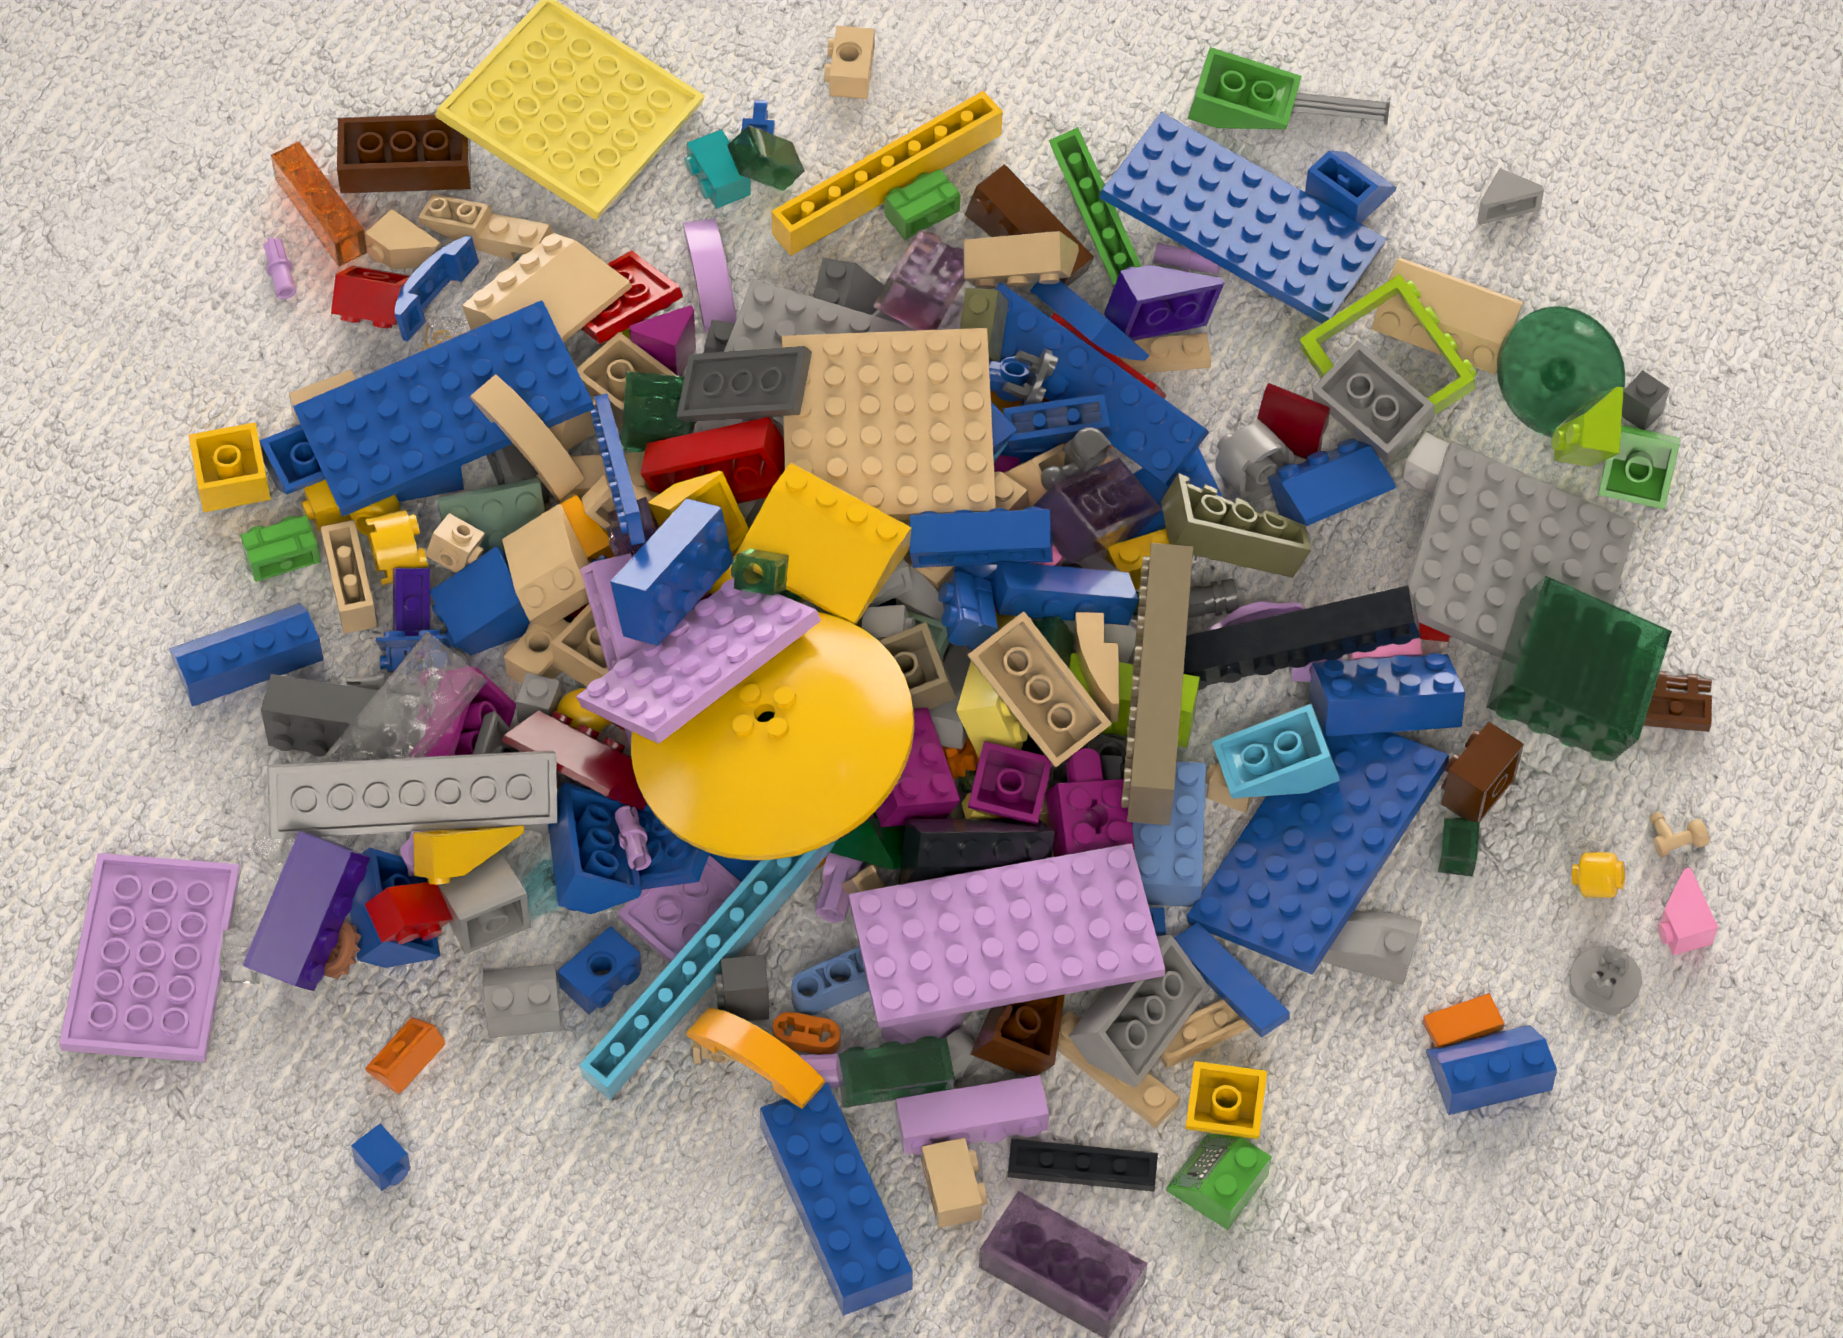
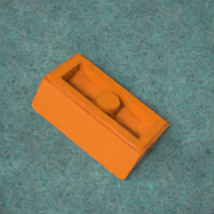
[365,1017,445,1094]

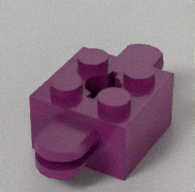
[1045,748,1135,857]

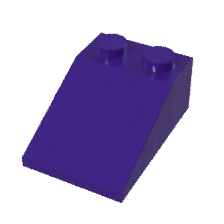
[1104,265,1225,341]

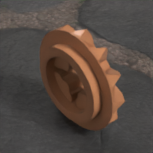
[324,921,361,979]

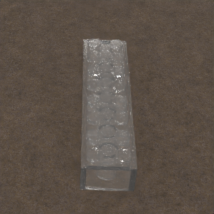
[244,631,488,881]

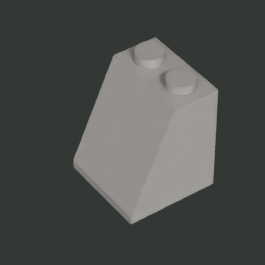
[438,850,531,954]

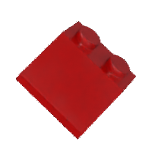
[331,265,410,328]

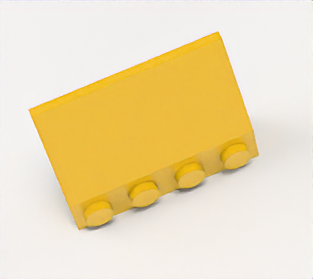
[734,463,911,625]

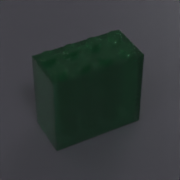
[1486,576,1672,762]

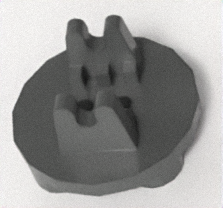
[1002,348,1058,406]

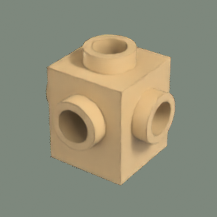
[426,513,485,573]

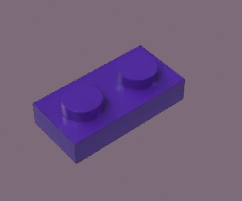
[393,568,430,636]

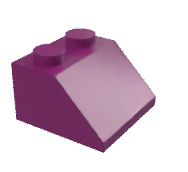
[968,741,1052,825]

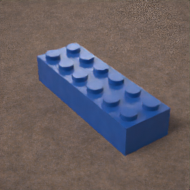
[760,1083,913,1316]

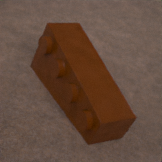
[964,164,1094,287]
[970,994,1065,1077]

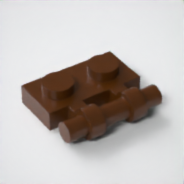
[1639,670,1712,732]

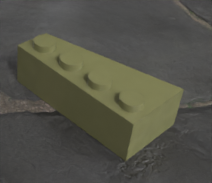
[1161,473,1311,578]

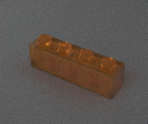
[271,141,367,267]

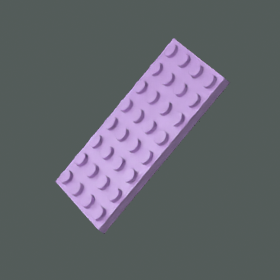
[849,843,1165,1028]

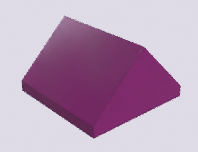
[629,305,696,378]

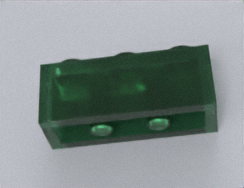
[836,1036,955,1108]

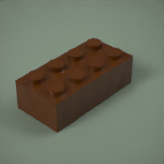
[337,115,471,194]

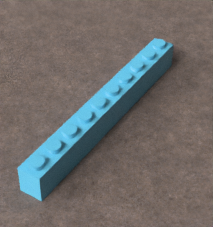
[579,836,843,1100]

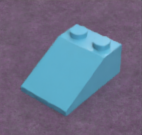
[1212,704,1340,798]

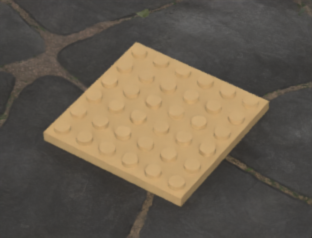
[782,328,996,521]

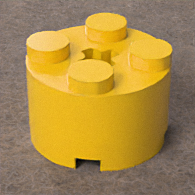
[365,510,428,586]

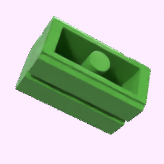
[884,169,960,240]
[241,515,321,582]

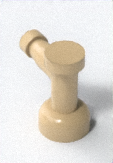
[1649,812,1709,858]

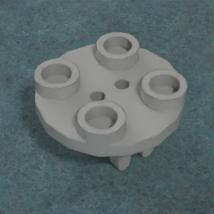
[1569,945,1642,1015]

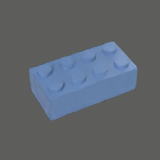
[1132,761,1206,907]

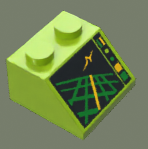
[1551,386,1623,467]

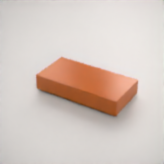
[1422,993,1505,1048]

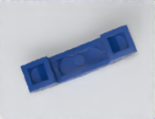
[395,235,479,341]

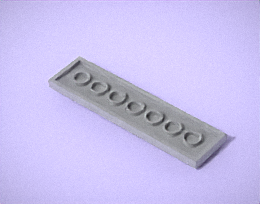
[267,750,557,839]

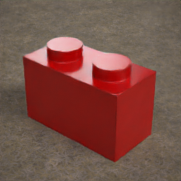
[365,882,453,944]

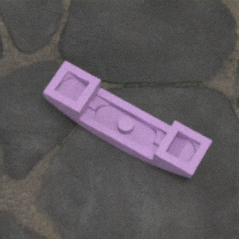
[683,218,736,332]

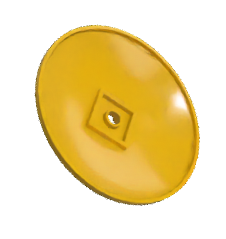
[631,612,914,860]

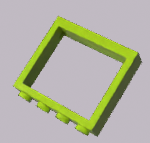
[1299,274,1477,415]

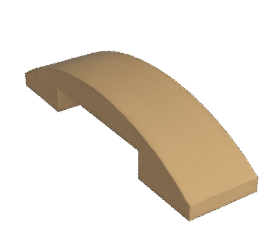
[470,374,585,502]

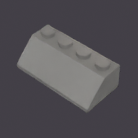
[1069,935,1210,1087]

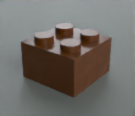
[1441,721,1524,827]

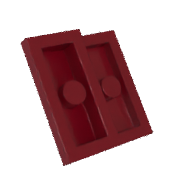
[1257,383,1330,460]

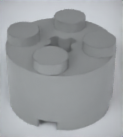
[1215,419,1294,501]

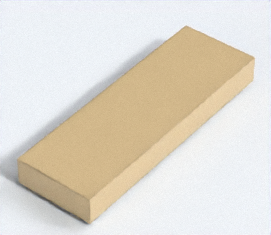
[1159,999,1251,1069]

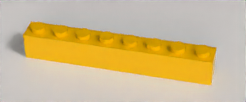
[771,90,1003,256]

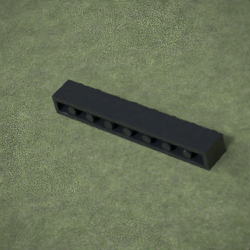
[1183,585,1421,690]

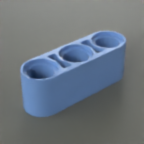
[791,947,869,1015]

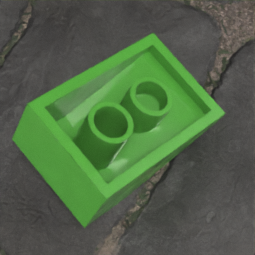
[1187,47,1302,129]

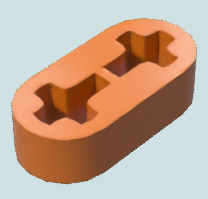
[773,1012,841,1055]

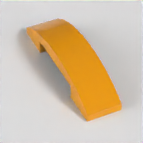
[686,1007,825,1109]

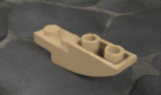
[418,194,553,260]

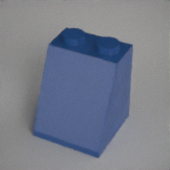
[430,546,531,656]

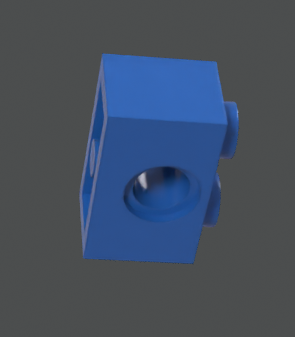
[558,926,642,1015]

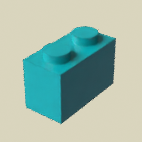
[684,129,751,209]

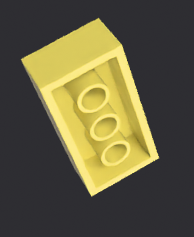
[956,613,1028,759]

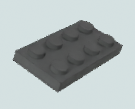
[677,346,812,422]

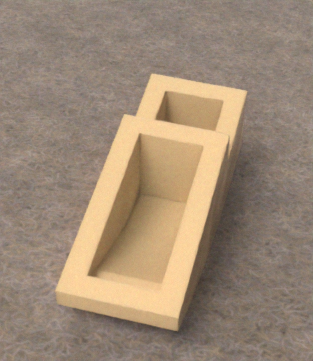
[1074,612,1119,722]

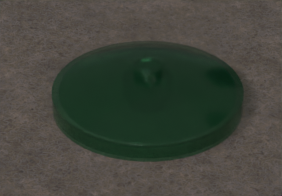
[1497,306,1625,438]

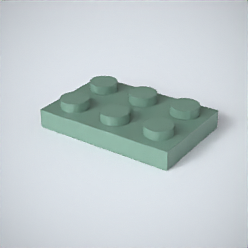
[437,478,545,556]

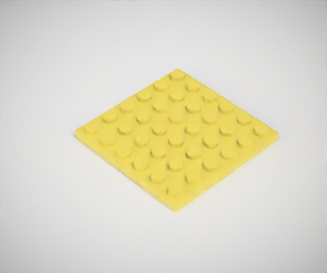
[435,0,705,221]

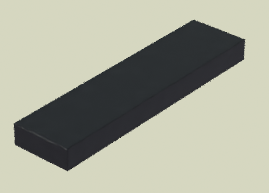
[1007,1139,1158,1192]

